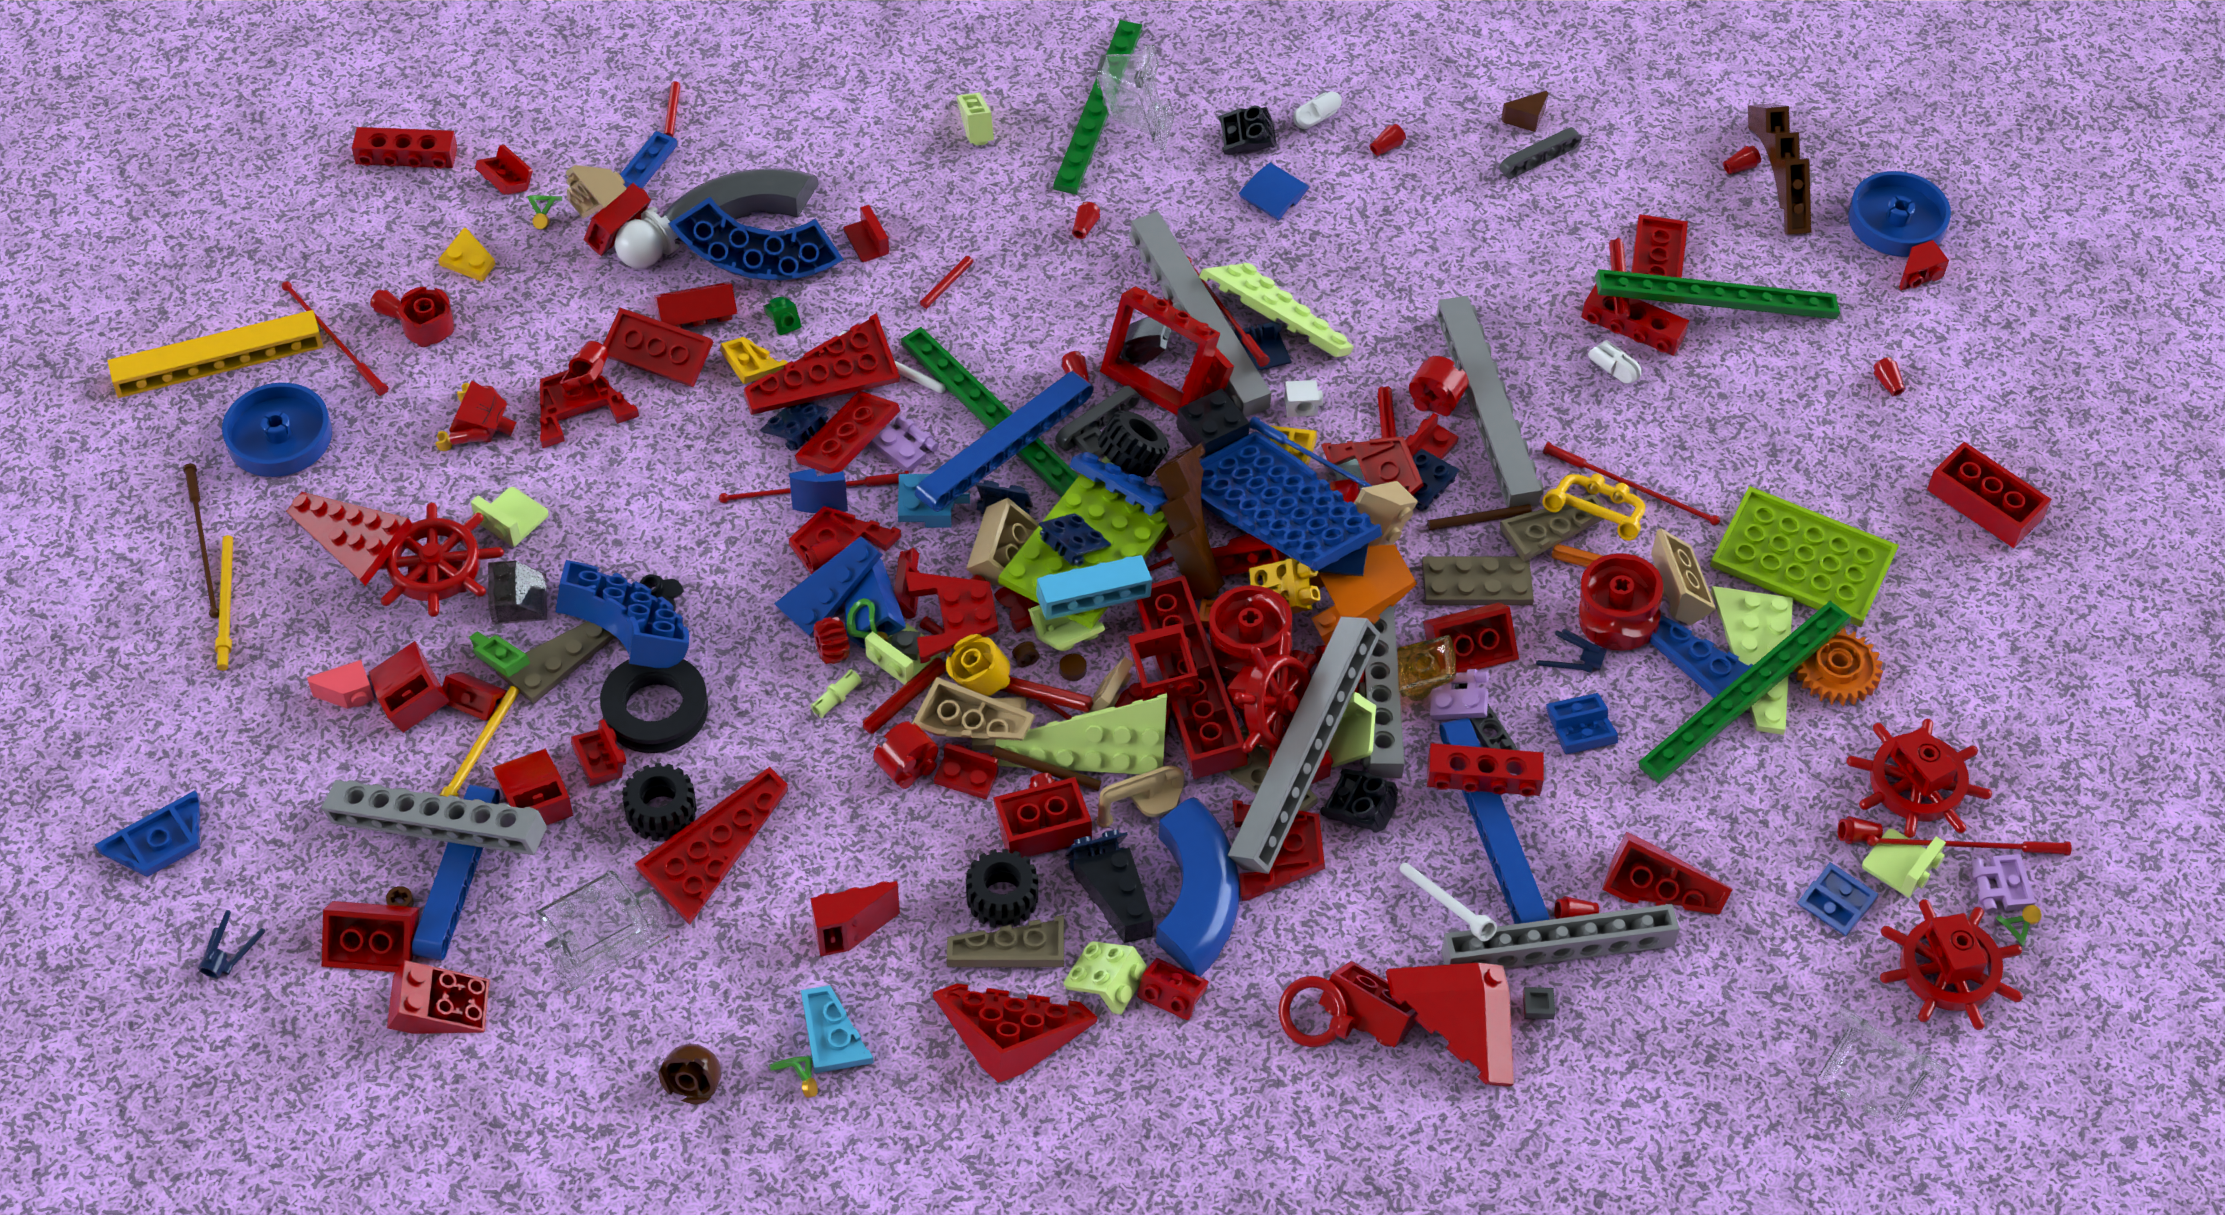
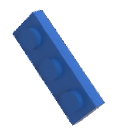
[620,131,677,189]

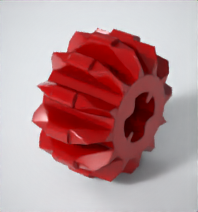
[813,617,850,664]

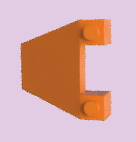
[1289,544,1417,645]

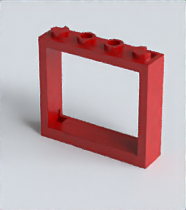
[1100,286,1220,415]

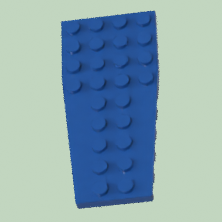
[1200,431,1382,571]

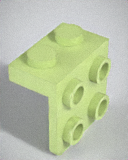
[471,487,549,547]
[1028,605,1105,651]
[865,622,941,685]
[1327,692,1376,767]
[1862,829,1946,898]
[1063,941,1148,1014]

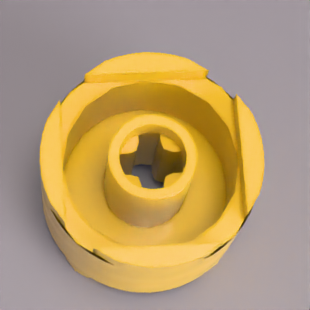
[946,634,1010,696]

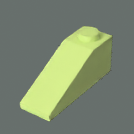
[956,92,994,145]

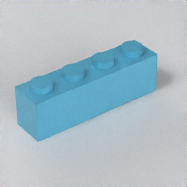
[1036,555,1152,620]

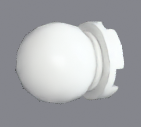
[614,207,679,269]

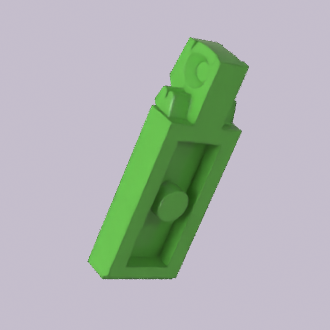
[469,631,530,678]

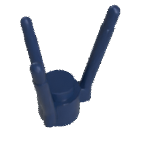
[1536,629,1607,673]
[198,910,265,979]

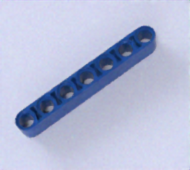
[412,784,500,960]

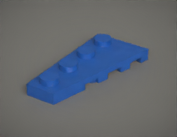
[1069,452,1168,516]
[774,536,883,638]
[1649,614,1753,698]

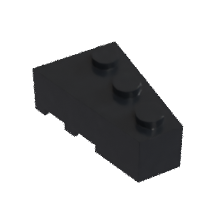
[1074,847,1153,943]

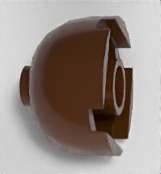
[658,1043,721,1105]

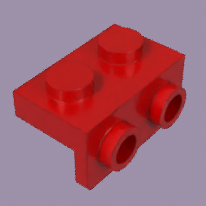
[475,145,533,195]
[571,719,626,786]

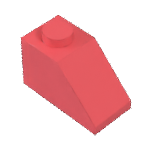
[307,660,375,709]

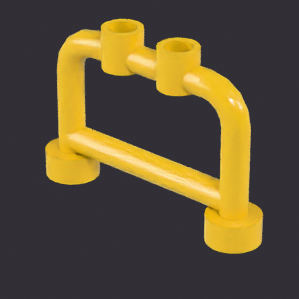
[1542,473,1646,541]

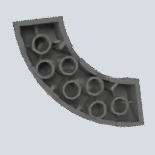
[660,168,819,242]

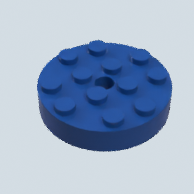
[1848,171,1951,257]
[222,382,332,477]

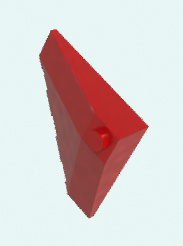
[1385,963,1514,1087]
[933,983,1098,1083]

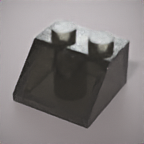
[488,560,548,625]

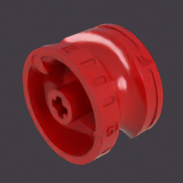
[1579,553,1663,651]
[1209,585,1292,680]

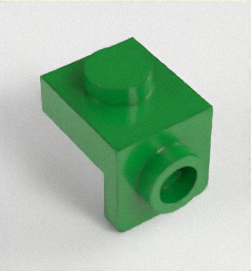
[763,297,802,335]

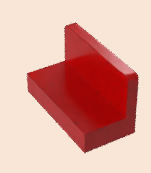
[843,205,889,262]
[442,672,507,721]

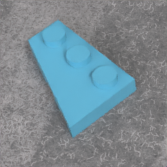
[801,985,874,1074]

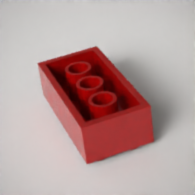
[1927,441,2052,548]

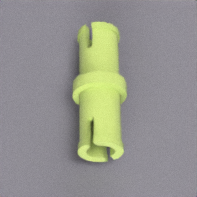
[810,669,862,718]

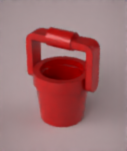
[560,341,608,391]

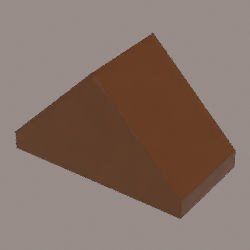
[1501,91,1548,132]

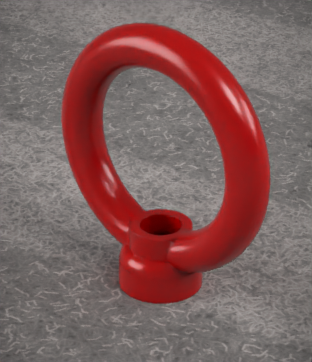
[1278,976,1355,1047]

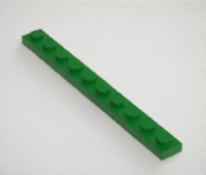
[1053,20,1142,195]
[1595,269,1840,319]
[901,327,1079,498]
[1639,601,1851,784]

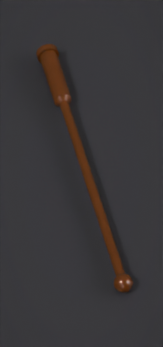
[183,463,219,619]

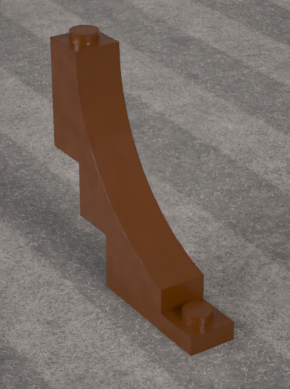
[1748,103,1812,235]
[1155,443,1225,601]

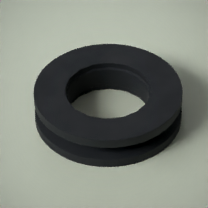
[600,659,708,753]

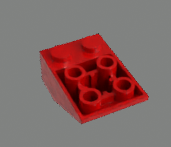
[369,641,450,733]
[492,748,574,825]
[810,881,900,957]
[387,960,490,1034]

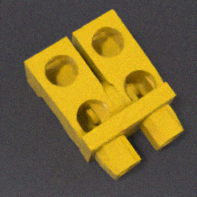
[1249,558,1321,614]

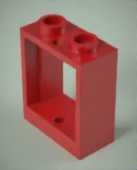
[583,183,651,256]
[1128,623,1200,701]

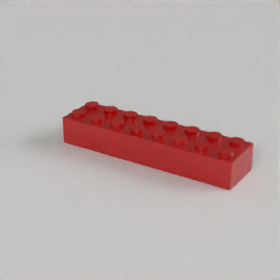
[1134,575,1248,779]

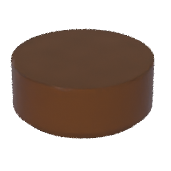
[1059,653,1087,681]

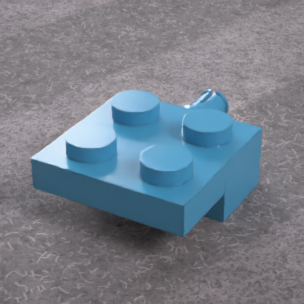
[898,474,970,528]

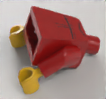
[435,380,517,451]

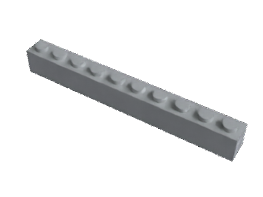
[1129,211,1271,417]
[1436,296,1544,508]
[1228,616,1381,874]

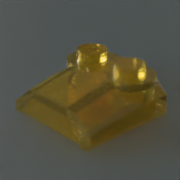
[1397,635,1457,701]

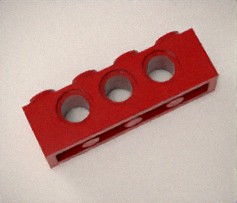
[352,127,457,169]
[1581,284,1689,356]
[1427,743,1544,797]

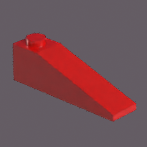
[1602,831,1733,915]

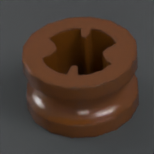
[1012,641,1040,668]
[386,886,414,907]

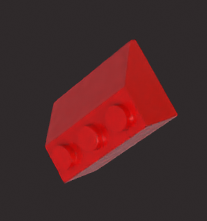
[654,282,738,328]
[1423,602,1519,674]
[993,777,1092,858]
[321,901,420,972]
[1318,961,1418,1048]

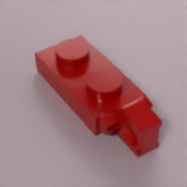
[894,548,920,619]

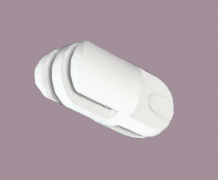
[1293,91,1342,129]
[1588,340,1641,384]

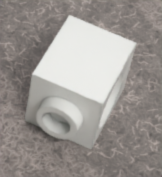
[1284,380,1323,417]

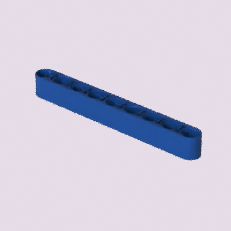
[915,371,1094,512]
[1439,717,1549,924]

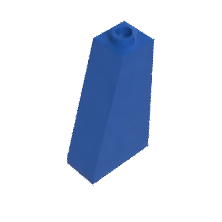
[845,559,906,648]

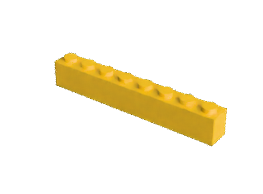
[107,310,324,398]

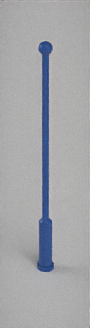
[1249,416,1372,487]

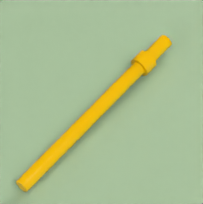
[215,535,233,671]
[439,686,520,797]

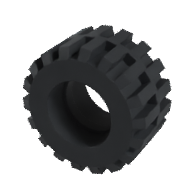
[1098,410,1170,477]
[622,763,697,841]
[966,849,1038,928]

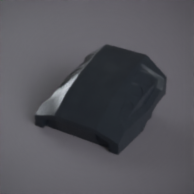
[1218,105,1277,155]
[1121,317,1172,365]
[1320,768,1398,833]

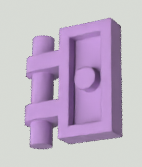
[871,415,939,472]
[1430,669,1489,720]
[1971,854,2036,914]

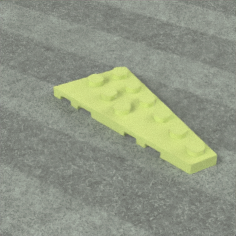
[1199,263,1354,357]
[1711,586,1793,735]
[995,693,1167,774]

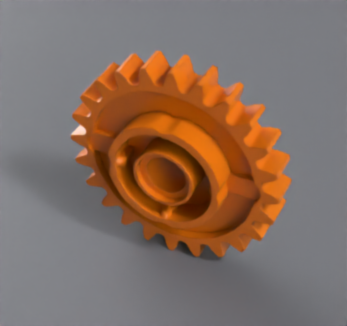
[1793,628,1883,706]

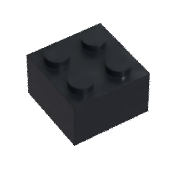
[1177,388,1250,459]

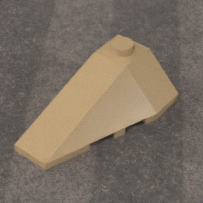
[566,165,627,219]
[912,677,1035,741]

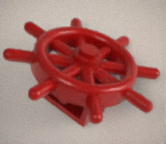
[379,502,504,617]
[1227,630,1317,769]
[1846,718,1992,838]
[1880,899,2023,1030]

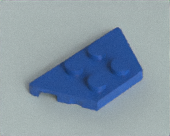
[95,790,200,877]

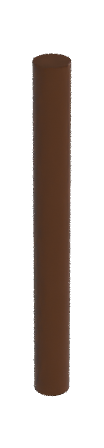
[1427,504,1532,531]
[991,746,1102,791]

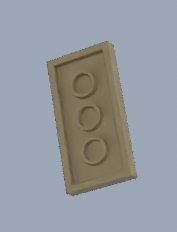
[1422,556,1534,605]

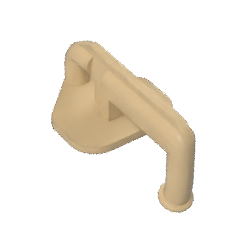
[1097,766,1185,828]

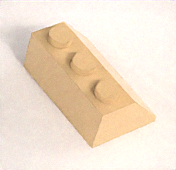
[1354,481,1418,546]
[966,498,1039,587]
[1651,528,1716,626]

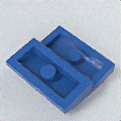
[1239,162,1309,221]
[789,468,848,513]
[1546,693,1618,755]
[1797,862,1879,937]

